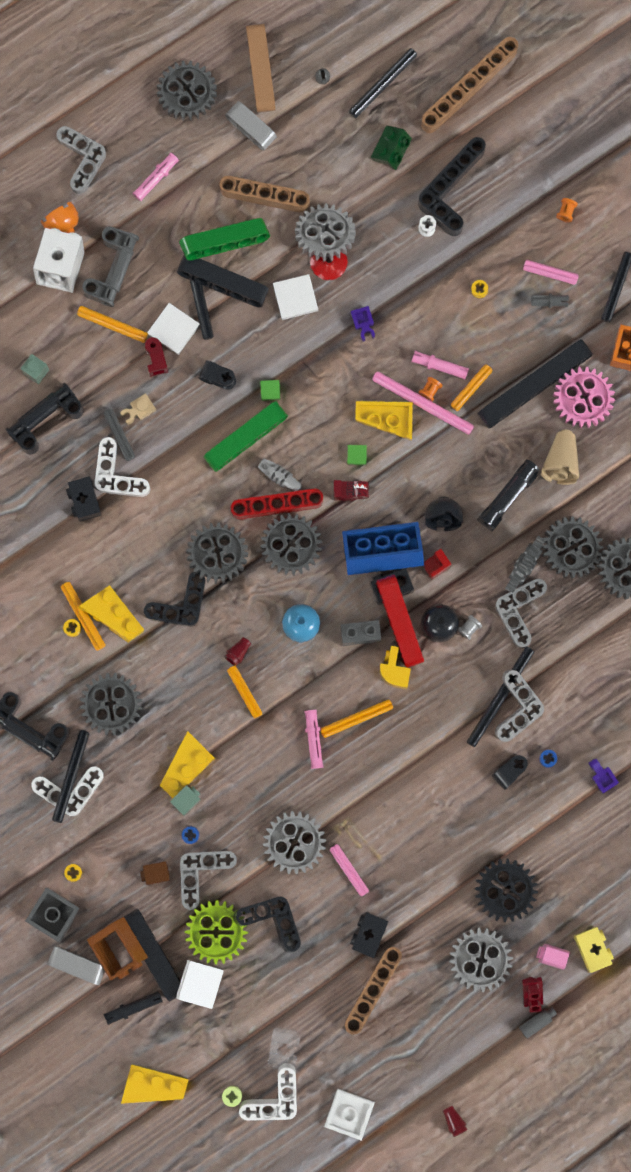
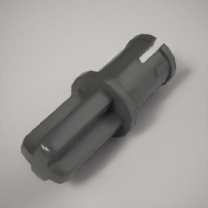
[531,293,569,308]

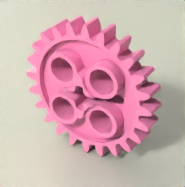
[553,367,615,428]

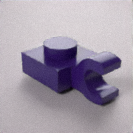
[588,759,619,794]

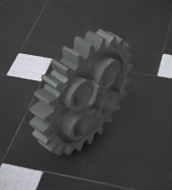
[157,60,217,121]
[260,513,322,576]
[541,516,604,579]
[186,522,248,584]
[505,535,546,593]
[597,537,631,600]
[80,673,143,736]

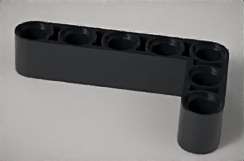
[418,137,486,236]

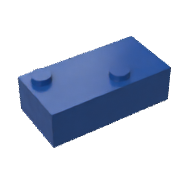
[342,522,424,575]

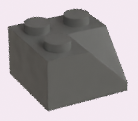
[25,887,80,942]

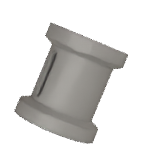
[458,615,482,640]

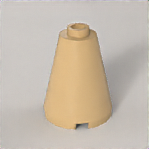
[541,429,579,485]

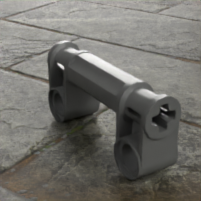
[82,227,139,307]

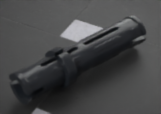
[104,991,163,1025]

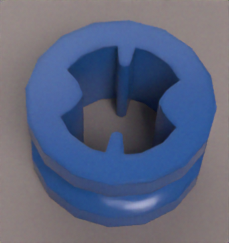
[539,750,557,768]
[182,826,200,844]

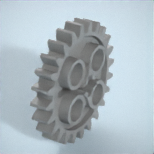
[295,203,356,261]
[263,811,326,875]
[449,928,513,992]

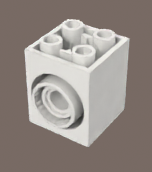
[33,228,84,293]

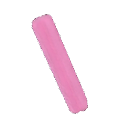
[523,260,578,285]
[330,844,369,896]

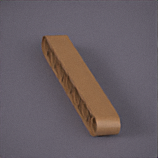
[421,37,518,133]

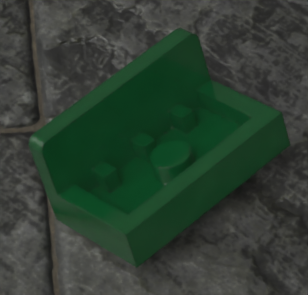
[371,125,412,170]

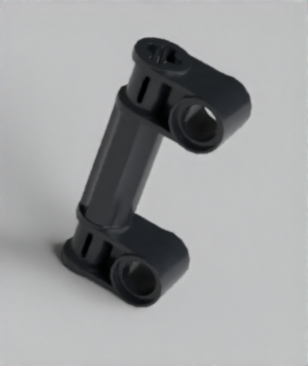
[5,382,84,455]
[477,459,540,532]
[0,692,70,761]

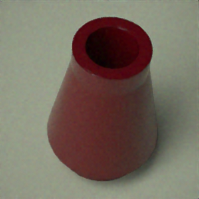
[224,637,251,666]
[443,1106,468,1137]

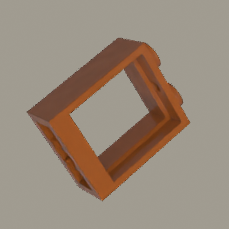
[87,917,148,980]

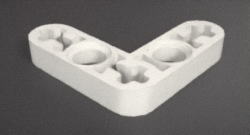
[95,437,150,497]
[31,767,104,816]
[239,1063,297,1120]

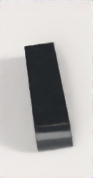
[177,255,269,308]
[124,908,181,1002]

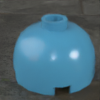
[282,604,320,643]

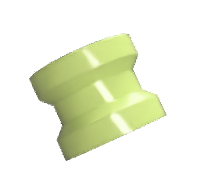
[222,1086,242,1107]

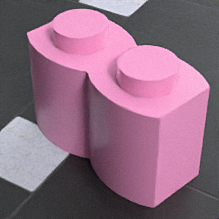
[536,944,570,970]

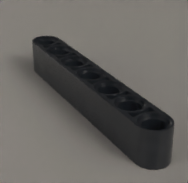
[477,339,593,429]

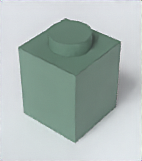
[20,354,49,385]
[170,785,201,816]

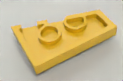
[355,401,413,441]
[79,585,144,643]
[160,731,215,798]
[121,1064,189,1104]

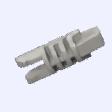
[258,458,303,491]

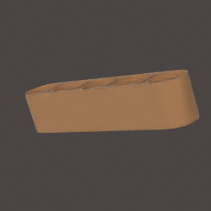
[246,24,276,113]
[220,176,310,213]
[345,947,402,1035]

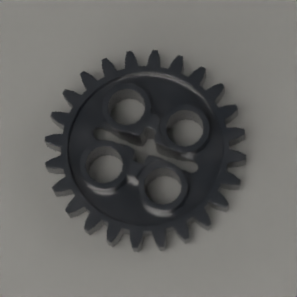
[474,858,538,922]

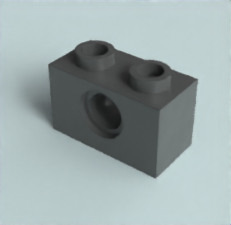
[340,620,381,646]

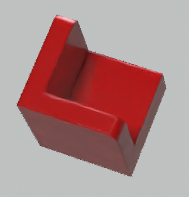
[423,549,452,579]

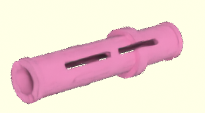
[133,153,179,201]
[411,350,469,380]
[304,710,324,769]

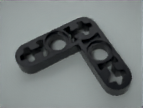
[144,572,206,627]
[234,896,301,953]

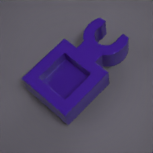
[350,306,375,342]

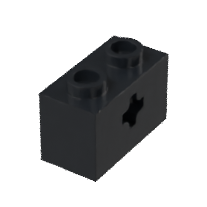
[66,476,102,522]
[350,912,389,958]

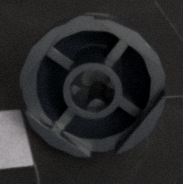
[425,496,463,531]
[420,604,459,643]

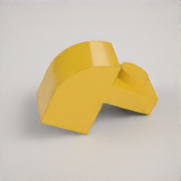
[380,646,411,689]

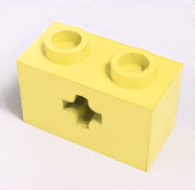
[574,927,614,973]

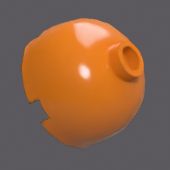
[40,202,79,233]

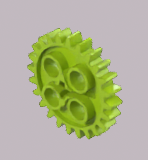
[185,900,249,965]

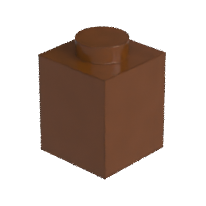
[140,861,170,885]

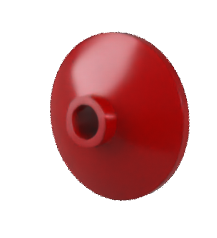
[310,244,348,280]

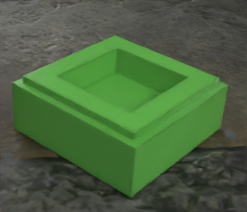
[260,380,280,401]
[347,445,367,465]

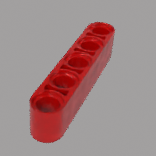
[231,489,323,520]
[376,574,424,668]

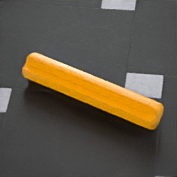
[450,364,492,411]
[227,666,262,718]

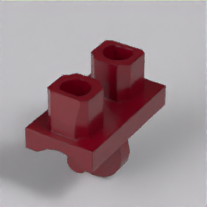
[522,977,544,1013]

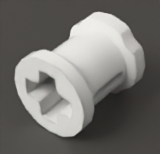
[419,215,436,237]

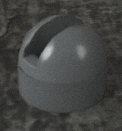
[315,68,330,85]

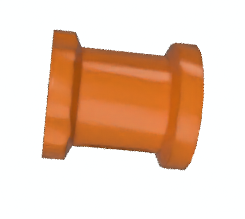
[556,198,578,222]
[418,377,443,402]

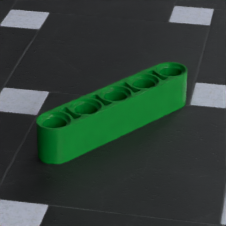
[179,218,270,260]
[203,401,288,472]

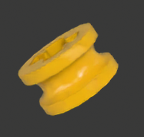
[471,280,488,298]
[63,619,81,637]
[64,864,82,882]

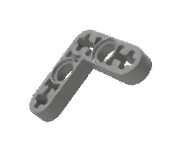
[56,126,106,194]
[495,579,547,648]
[495,669,544,742]
[180,851,237,910]

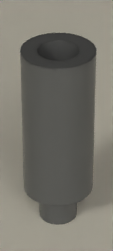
[519,1007,557,1039]

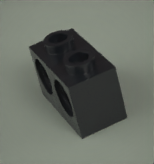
[370,568,414,605]

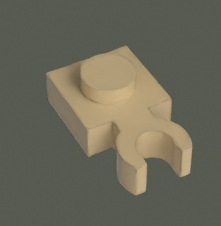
[120,393,156,425]

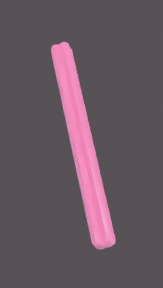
[373,372,474,435]

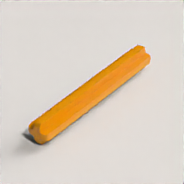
[77,306,148,343]
[60,582,106,651]
[321,699,393,738]

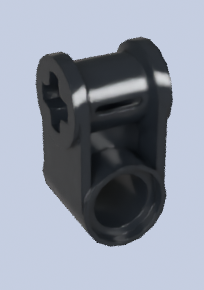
[198,360,236,390]
[491,755,528,790]

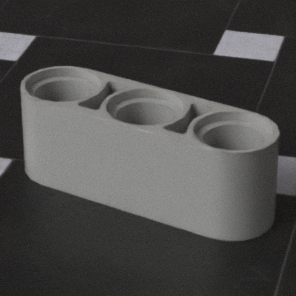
[225,101,277,151]
[47,946,105,985]

